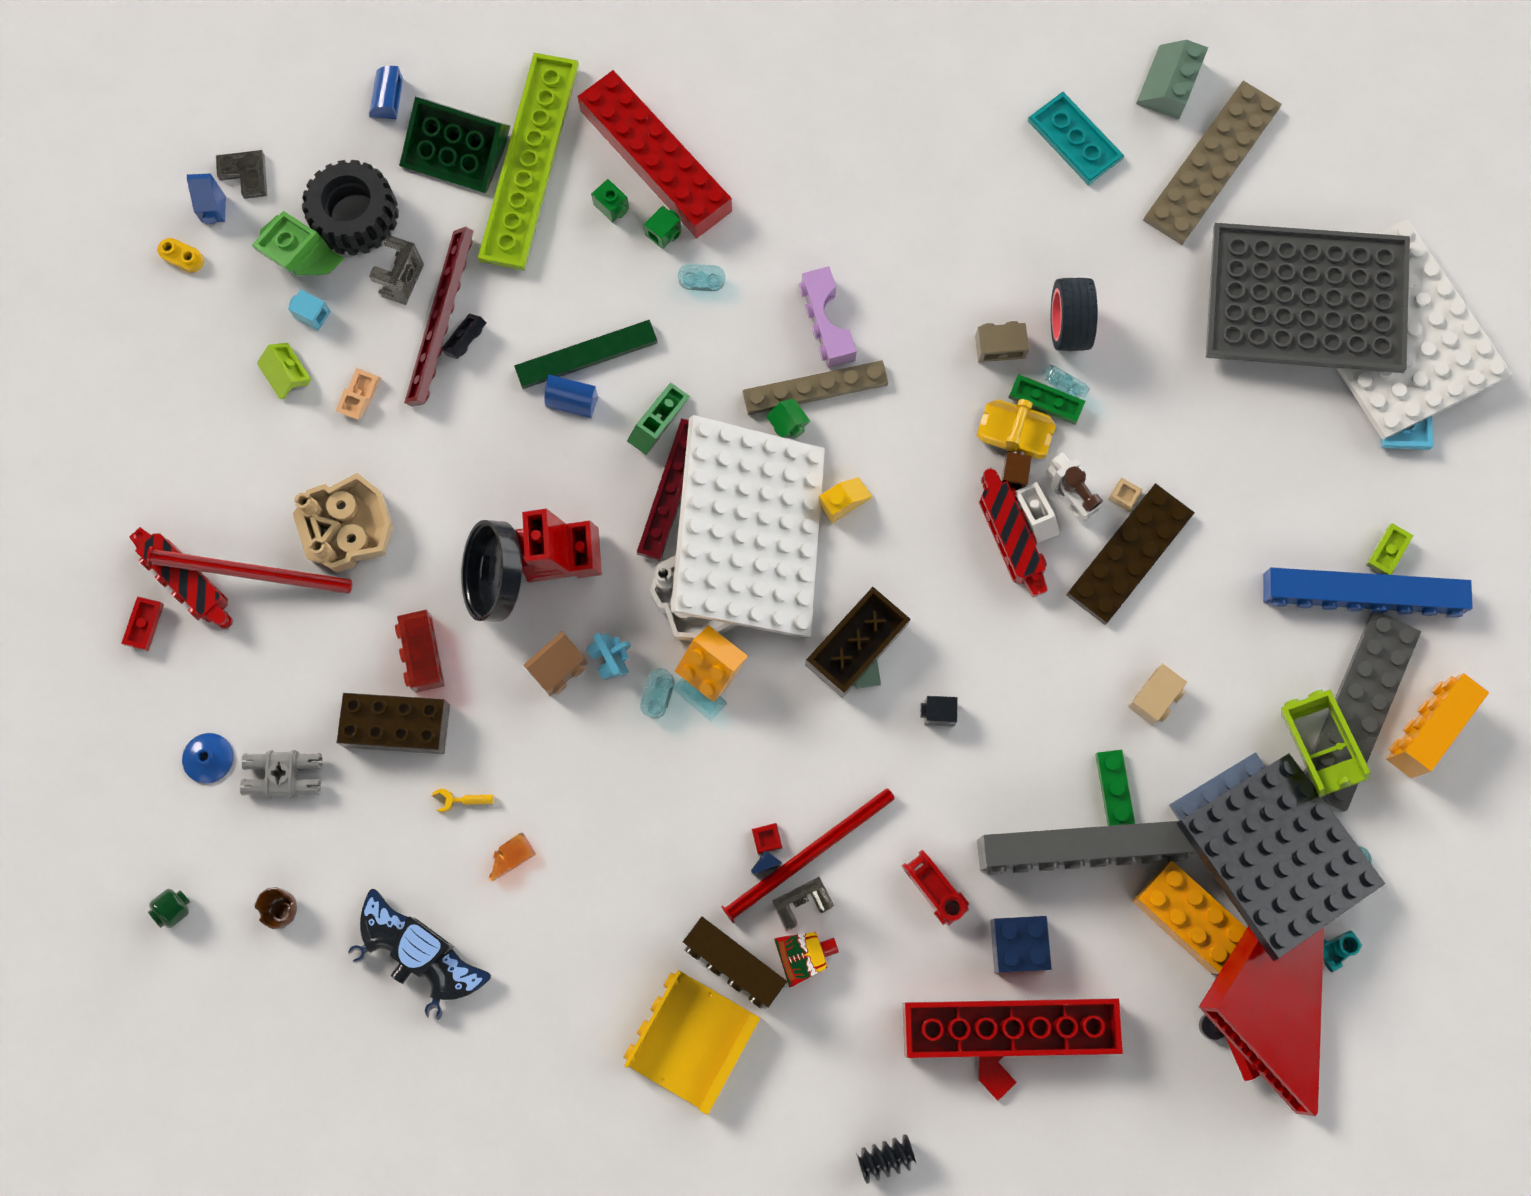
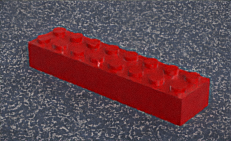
[577,70,732,239]
[902,998,1123,1058]

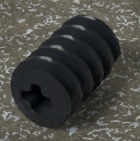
[856,1134,917,1184]

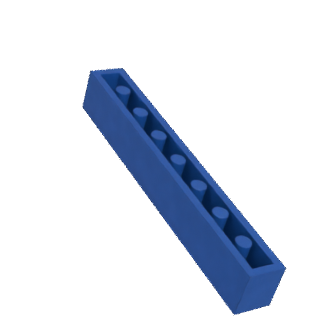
[1263,567,1473,618]

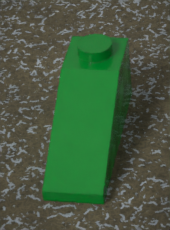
[627,382,690,455]

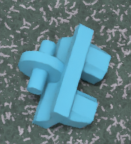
[586,633,631,679]

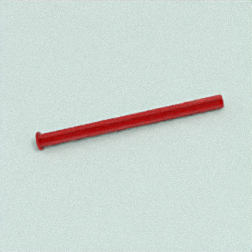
[146,546,353,594]
[721,788,895,923]

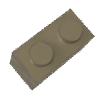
[975,321,1029,363]

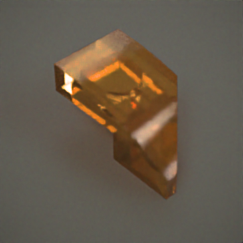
[489,833,536,882]

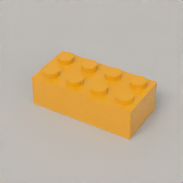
[1386,673,1489,779]
[1132,861,1247,974]

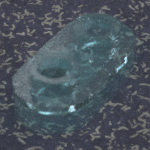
[678,264,725,291]
[1044,364,1090,398]
[640,668,675,719]

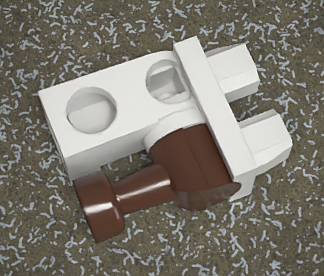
[1046,452,1104,524]

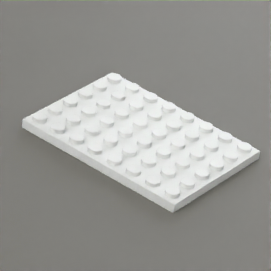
[1336,219,1513,440]
[671,415,825,638]

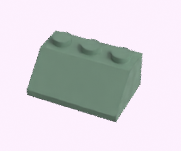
[1136,40,1208,119]

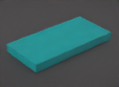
[1028,91,1124,186]

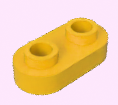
[157,238,204,273]

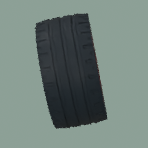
[1050,277,1098,351]

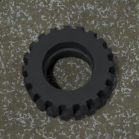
[302,160,399,256]

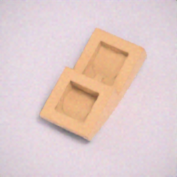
[336,368,381,420]

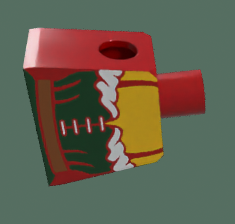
[774,932,839,988]

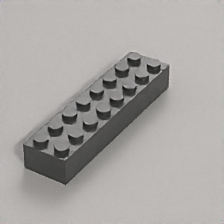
[977,821,1196,875]

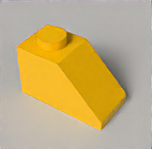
[819,477,872,523]

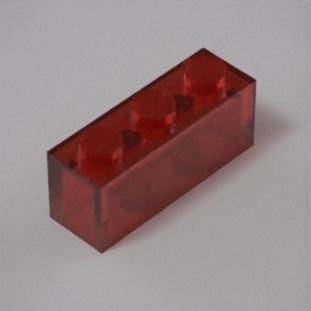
[395,609,445,693]

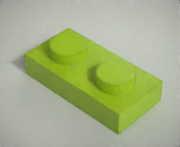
[1366,523,1414,575]

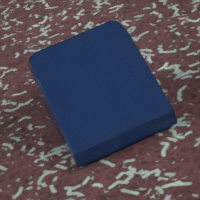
[751,851,782,876]

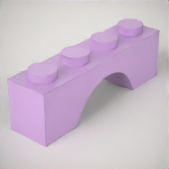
[799,266,857,368]

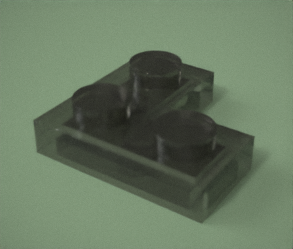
[216,150,267,199]

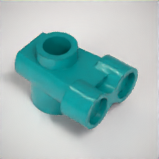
[1323,930,1362,973]

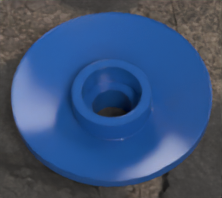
[182,733,234,784]

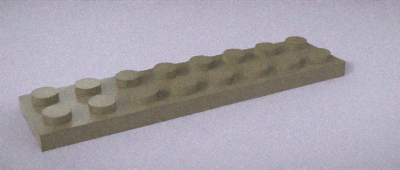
[1143,80,1282,245]

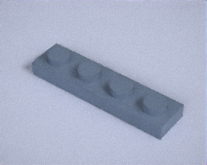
[1169,752,1266,821]

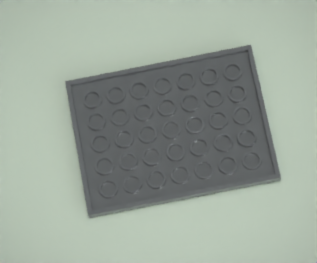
[1206,223,1410,373]

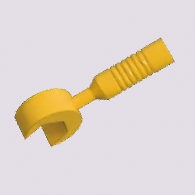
[431,789,494,813]

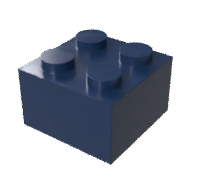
[990,916,1052,973]

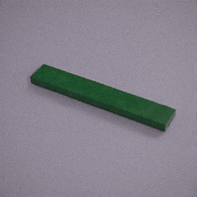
[514,319,658,389]

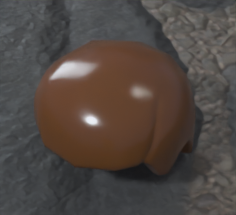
[255,887,297,930]

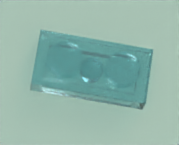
[673,678,727,722]

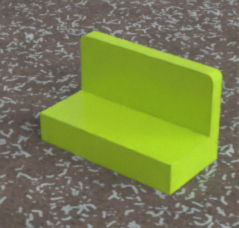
[257,343,312,399]

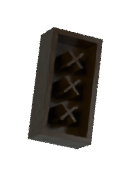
[805,587,911,698]
[336,693,450,754]
[683,916,787,1009]

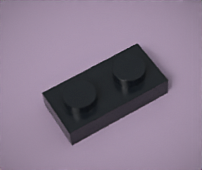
[442,313,487,359]

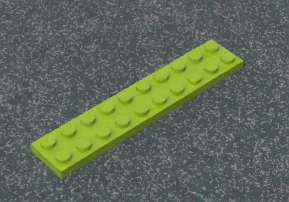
[478,53,579,271]

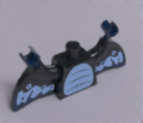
[348,889,491,1020]

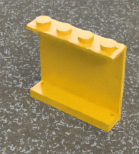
[623,970,760,1115]

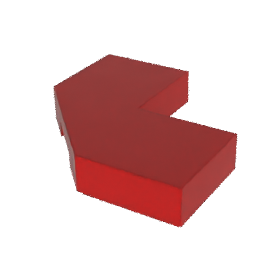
[978,1056,1017,1101]

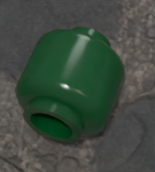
[148,889,190,928]

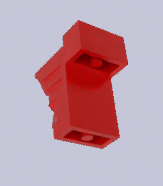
[515,508,602,583]

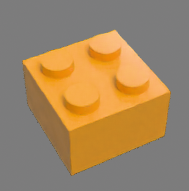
[674,625,748,702]

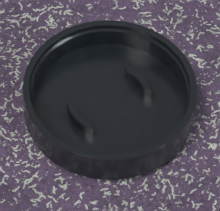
[461,520,522,622]

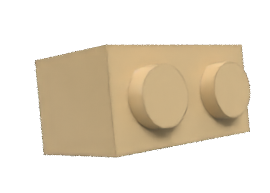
[1128,663,1187,725]

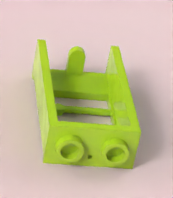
[1281,689,1371,797]

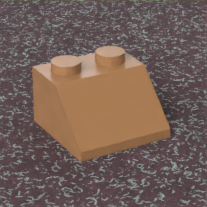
[524,631,587,696]

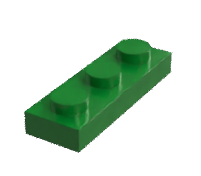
[1008,374,1086,425]
[1095,750,1135,826]

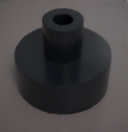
[1199,1014,1225,1040]

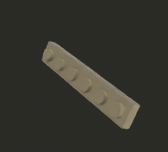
[743,360,888,415]

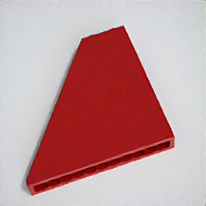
[1199,926,1324,1117]

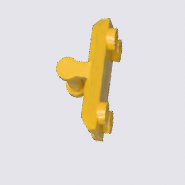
[976,399,1056,459]

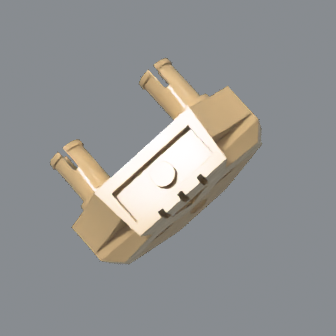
[293,473,394,573]

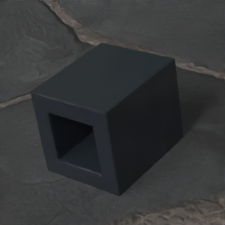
[920,696,958,726]

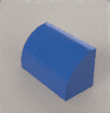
[369,66,403,119]
[544,375,598,418]

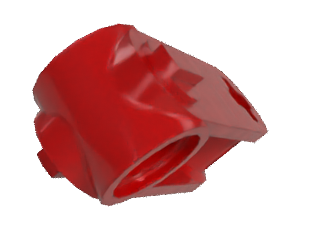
[901,850,969,926]

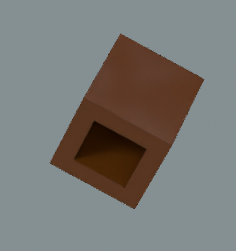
[1001,451,1032,490]

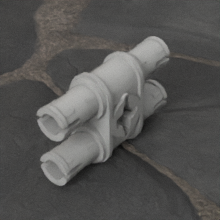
[240,750,323,799]

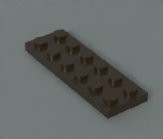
[1066,483,1195,625]

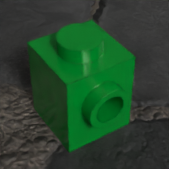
[591,179,629,223]
[644,205,681,249]
[766,399,810,439]

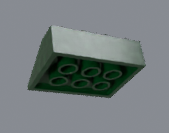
[399,97,510,193]

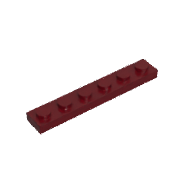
[636,418,689,562]

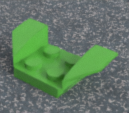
[252,211,344,275]

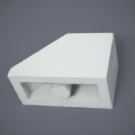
[1016,482,1060,543]

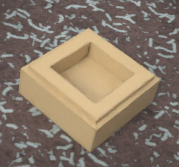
[1108,478,1143,512]

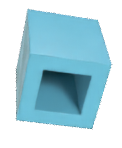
[288,289,331,331]

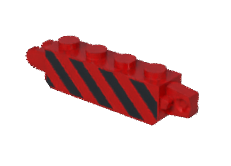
[979,468,1047,598]
[129,527,233,629]

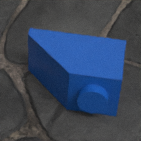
[187,173,226,224]

